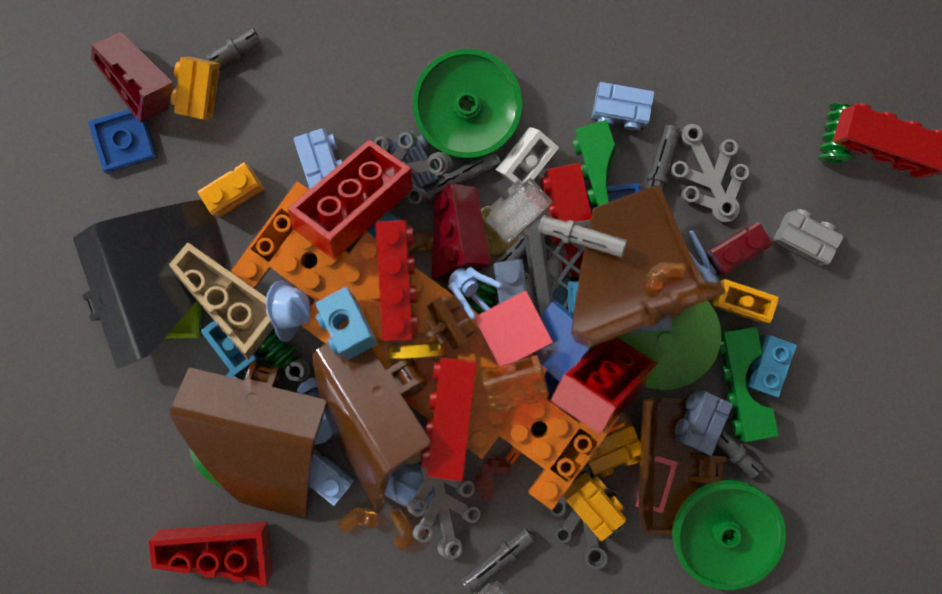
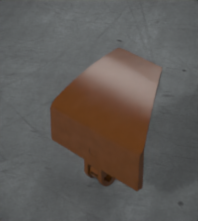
[571,185,726,347]
[312,343,431,513]
[170,361,326,518]
[638,396,727,535]

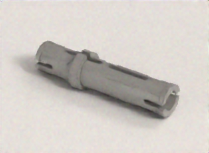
[538,215,627,258]

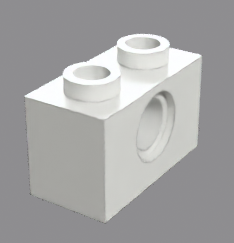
[495,127,559,191]

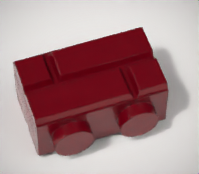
[705,222,773,275]

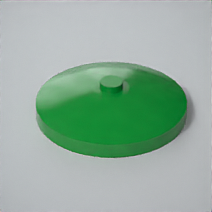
[412,49,522,160]
[672,480,786,590]

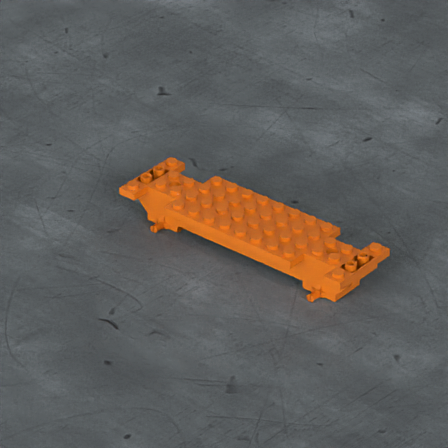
[230,181,620,510]

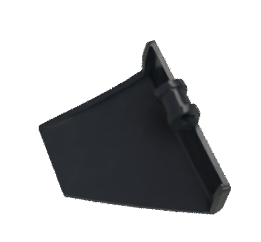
[73,199,228,368]

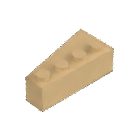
[169,243,274,360]

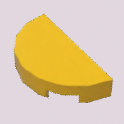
[388,344,446,358]

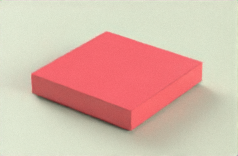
[475,290,552,369]

